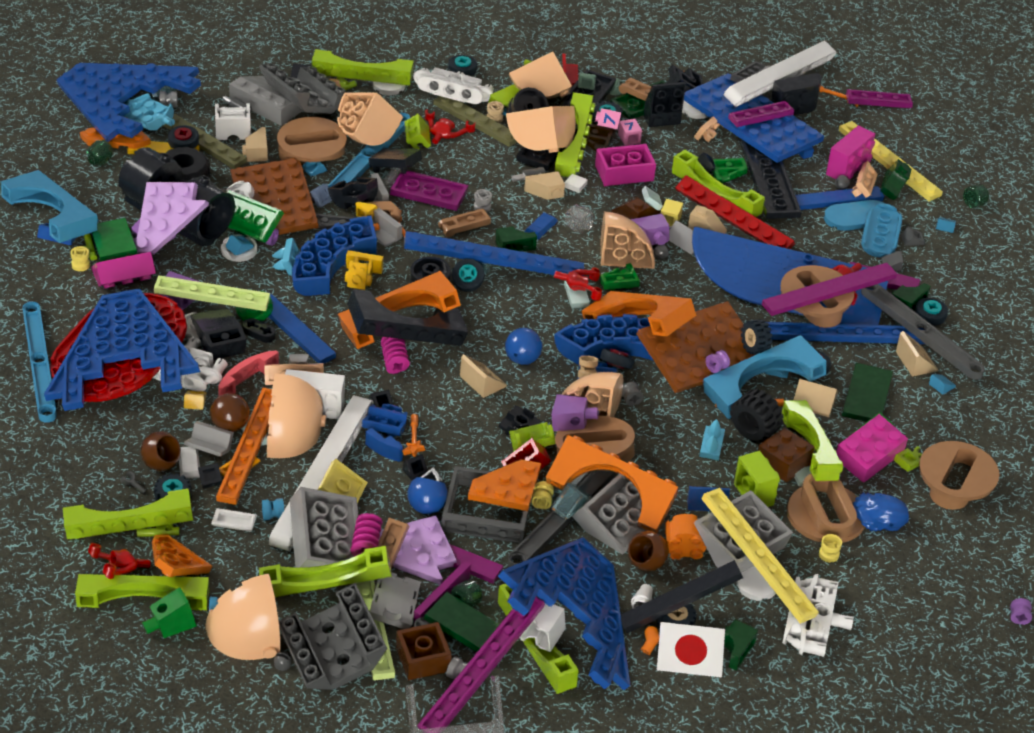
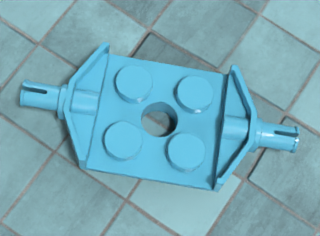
[124,93,175,130]

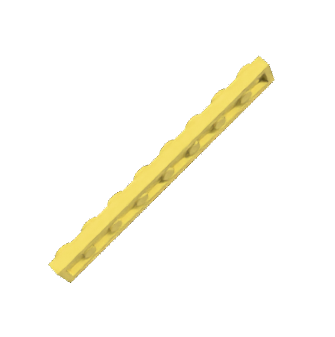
[839,121,943,201]
[702,488,819,624]

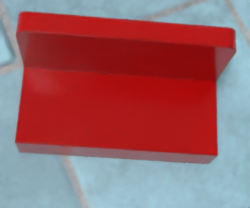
[561,53,578,88]

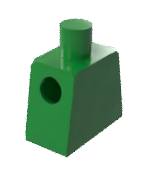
[142,588,197,638]

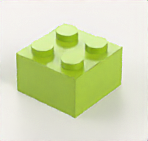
[734,451,780,507]

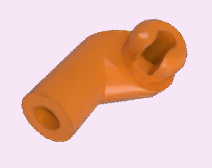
[641,626,660,655]

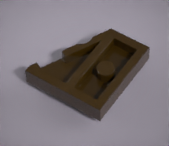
[585,124,614,151]

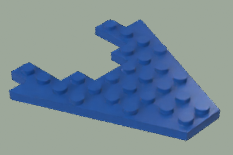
[56,63,201,142]
[44,288,200,411]
[498,537,630,690]

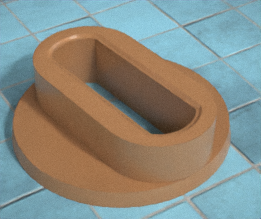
[277,117,347,164]
[781,265,854,328]
[555,416,635,462]
[920,441,999,510]
[787,474,865,543]

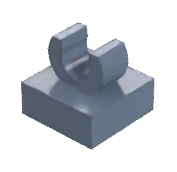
[310,184,332,207]

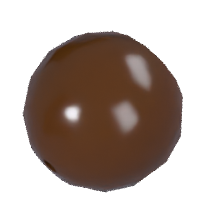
[210,393,250,432]
[141,431,181,471]
[627,530,669,572]

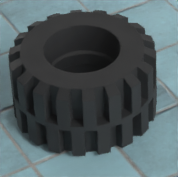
[730,389,784,443]

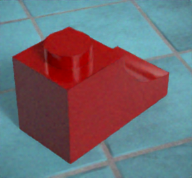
[501,438,552,470]

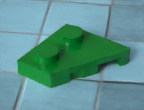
[712,158,748,183]
[600,263,640,291]

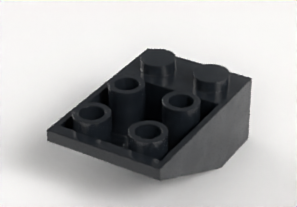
[643,82,686,127]
[190,307,247,360]

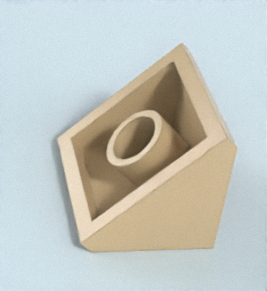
[896,331,938,376]
[460,354,507,398]
[794,379,838,417]

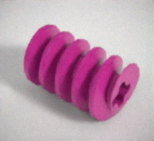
[381,337,410,374]
[350,513,383,557]

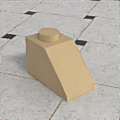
[242,127,268,162]
[524,172,565,200]
[688,205,727,234]

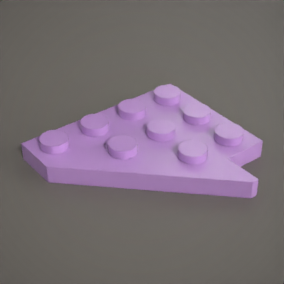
[136,182,209,255]
[378,515,457,585]

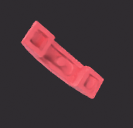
[218,350,279,396]

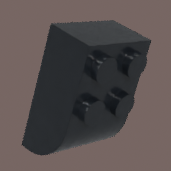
[771,73,822,115]

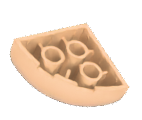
[509,52,572,99]
[337,93,403,146]
[506,106,576,153]
[601,211,655,269]
[561,372,623,417]
[267,373,326,458]
[206,573,280,660]

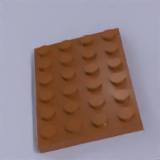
[230,158,319,235]
[636,301,757,394]

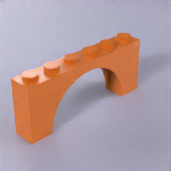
[338,271,461,349]
[581,291,696,336]
[546,435,678,533]

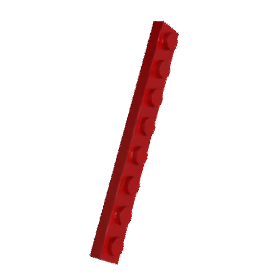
[675,175,795,249]

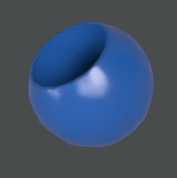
[505,327,542,365]
[407,477,448,514]

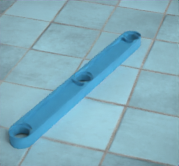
[328,113,410,188]
[22,302,57,422]

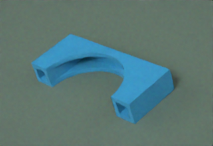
[703,335,826,419]

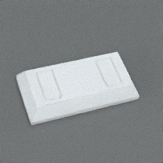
[179,447,200,479]
[211,508,257,532]

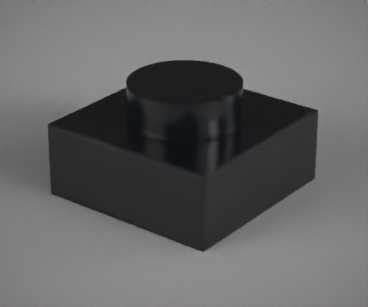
[198,463,222,489]

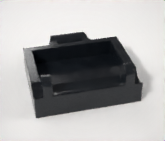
[369,148,422,174]

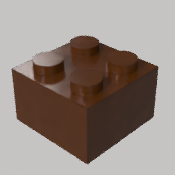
[758,428,815,483]
[396,622,451,681]

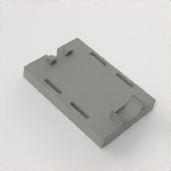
[369,572,421,629]

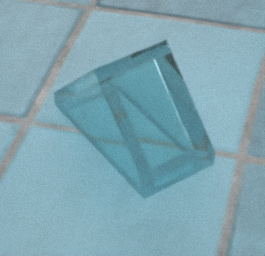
[551,483,592,520]

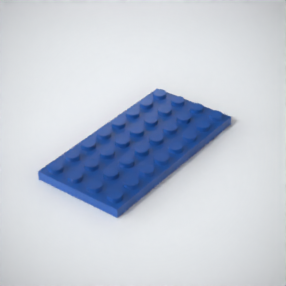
[684,73,824,163]

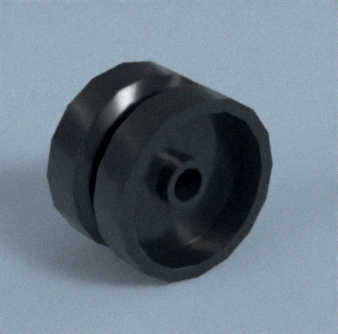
[506,87,549,114]
[410,257,451,283]

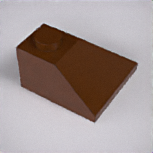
[611,196,661,220]

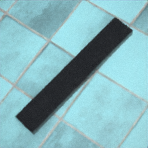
[621,560,743,633]

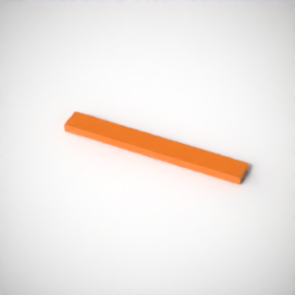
[216,388,272,505]

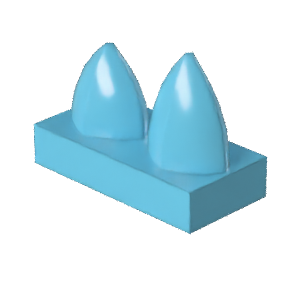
[272,238,300,276]
[699,419,725,461]

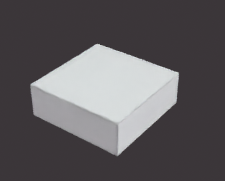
[564,174,588,193]

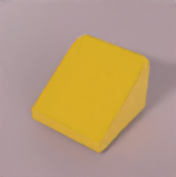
[356,202,378,220]
[184,390,207,410]

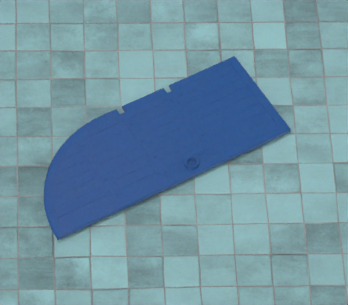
[692,227,888,325]

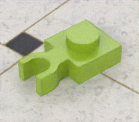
[894,446,922,472]

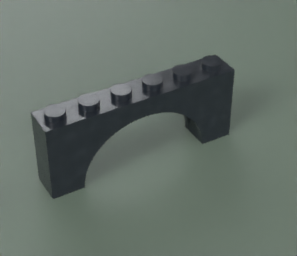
[347,289,468,346]

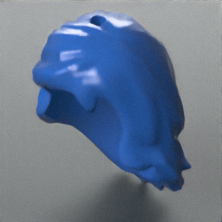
[852,492,909,531]

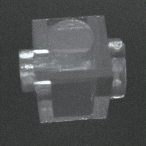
[564,204,594,234]

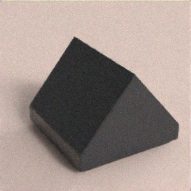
[402,454,428,480]

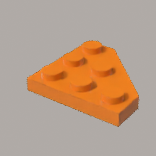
[80,117,151,149]
[468,459,541,511]
[152,534,212,577]

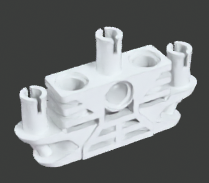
[413,68,494,104]
[153,336,228,391]
[782,574,854,657]

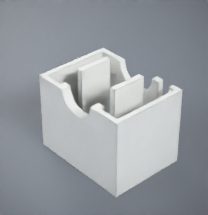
[215,103,251,140]
[519,604,566,652]

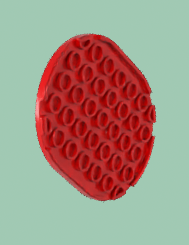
[50,293,187,402]

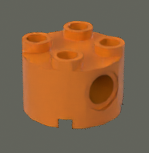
[665,514,706,560]

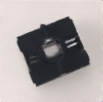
[498,405,542,435]

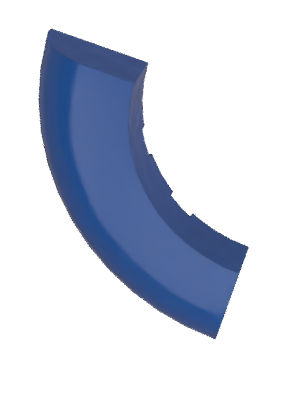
[292,216,377,296]
[554,314,654,365]

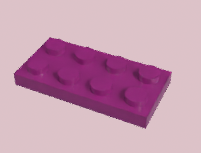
[390,170,468,211]

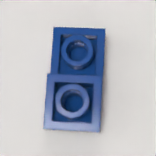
[365,428,403,462]

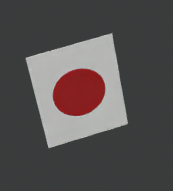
[657,622,725,677]

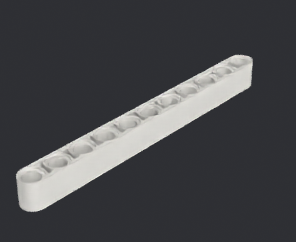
[724,41,836,107]
[269,395,373,551]

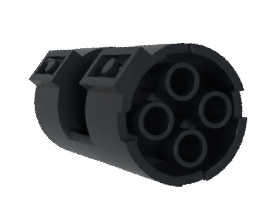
[118,147,235,246]

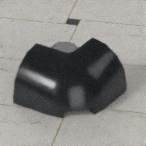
[666,64,703,92]
[328,177,378,210]

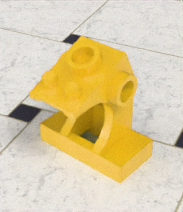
[345,250,384,290]

